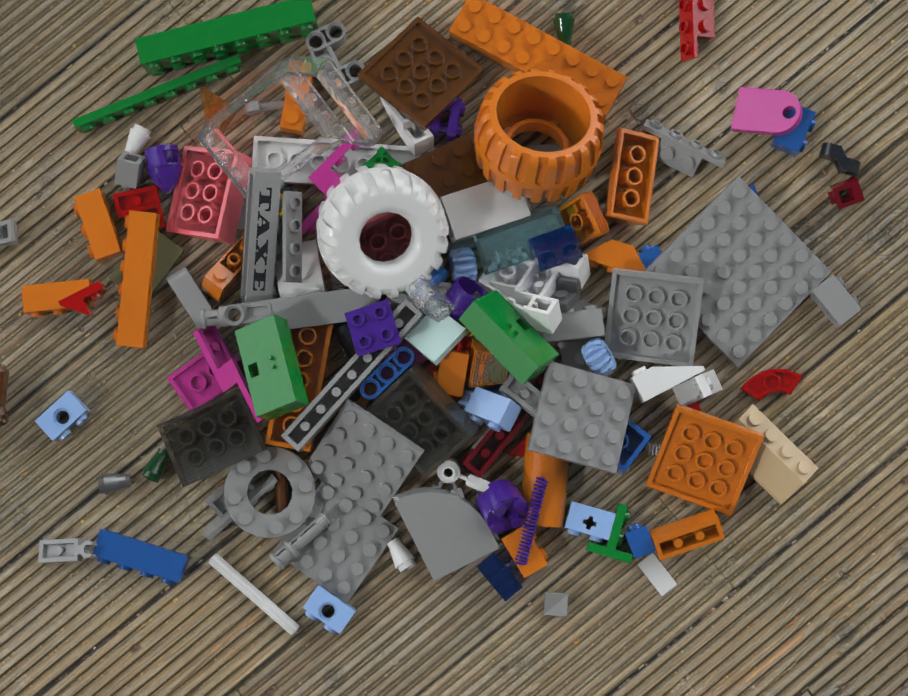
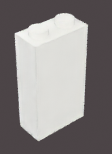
[439,181,532,243]

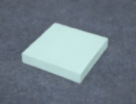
[404,306,468,366]

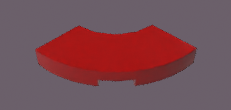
[740,369,803,401]

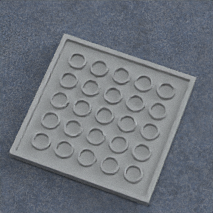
[644,176,831,367]

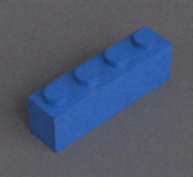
[92,529,190,585]

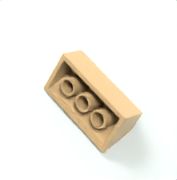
[732,404,818,505]

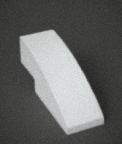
[380,96,434,156]

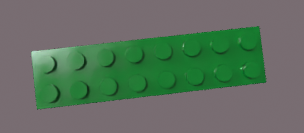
[135,0,319,76]

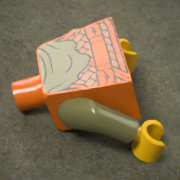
[465,327,508,390]

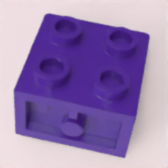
[344,299,401,357]

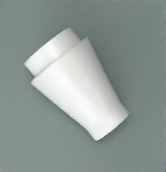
[124,123,151,154]
[387,538,416,573]

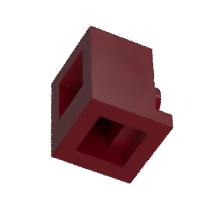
[827,176,865,210]

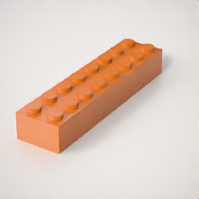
[449,0,627,120]

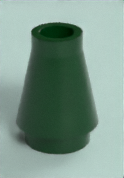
[553,13,575,45]
[142,448,171,483]

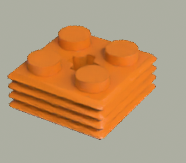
[555,191,610,250]

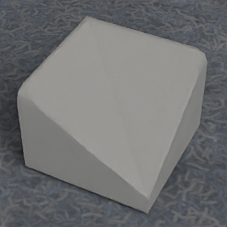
[544,592,568,617]

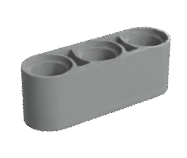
[166,266,217,329]

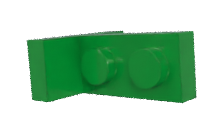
[585,503,633,564]

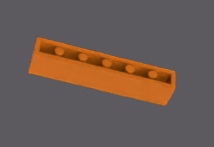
[113,210,160,348]

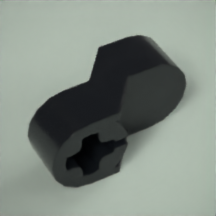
[819,142,861,176]

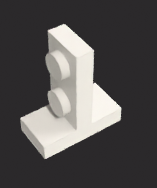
[672,369,723,406]

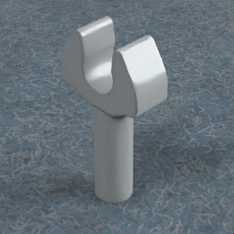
[243,100,284,116]

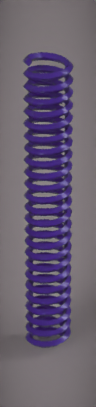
[514,477,548,565]

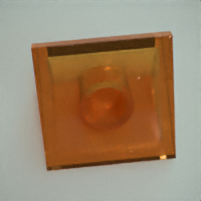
[200,87,236,140]

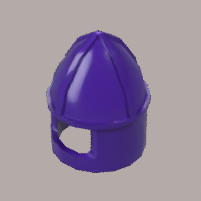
[145,144,183,193]
[442,276,486,322]

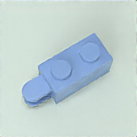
[457,387,522,432]

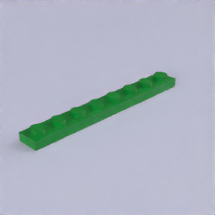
[72,54,244,133]

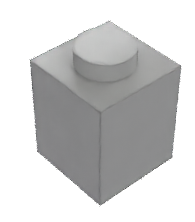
[114,151,146,189]

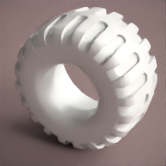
[316,163,449,299]

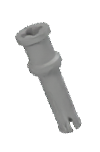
[269,512,332,571]

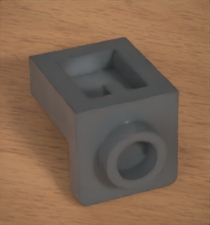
[550,277,580,312]

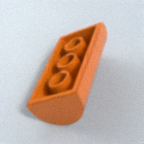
[604,128,660,225]
[521,433,569,528]

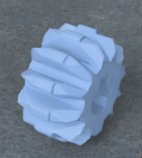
[448,247,478,282]
[581,337,616,376]

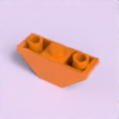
[584,239,645,275]

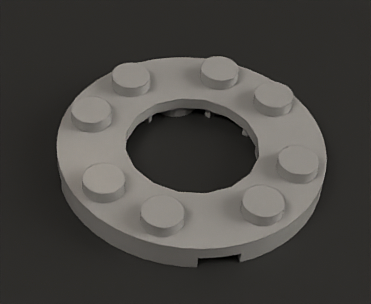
[224,447,316,538]

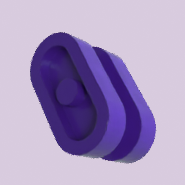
[429,98,466,142]

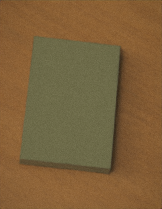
[109,232,185,295]

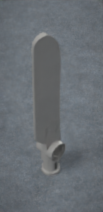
[200,289,380,329]

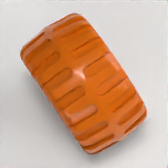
[474,68,604,203]

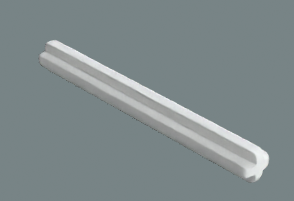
[209,554,299,635]

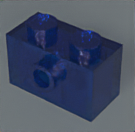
[528,225,583,272]
[476,551,523,602]

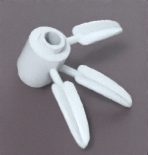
[432,458,491,498]

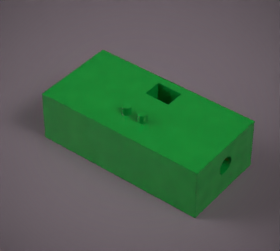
[459,290,559,385]
[235,315,309,420]

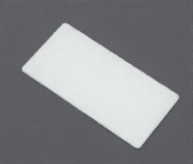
[638,553,677,596]

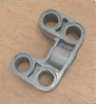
[306,21,365,95]

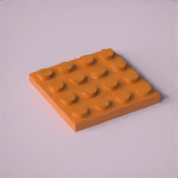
[646,403,764,516]

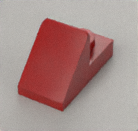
[58,281,107,317]

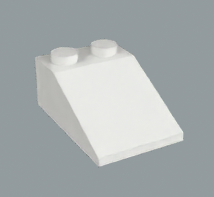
[275,239,327,298]
[628,366,705,404]

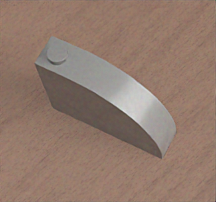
[393,487,500,581]

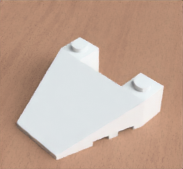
[478,250,591,335]

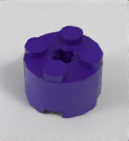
[476,479,528,533]

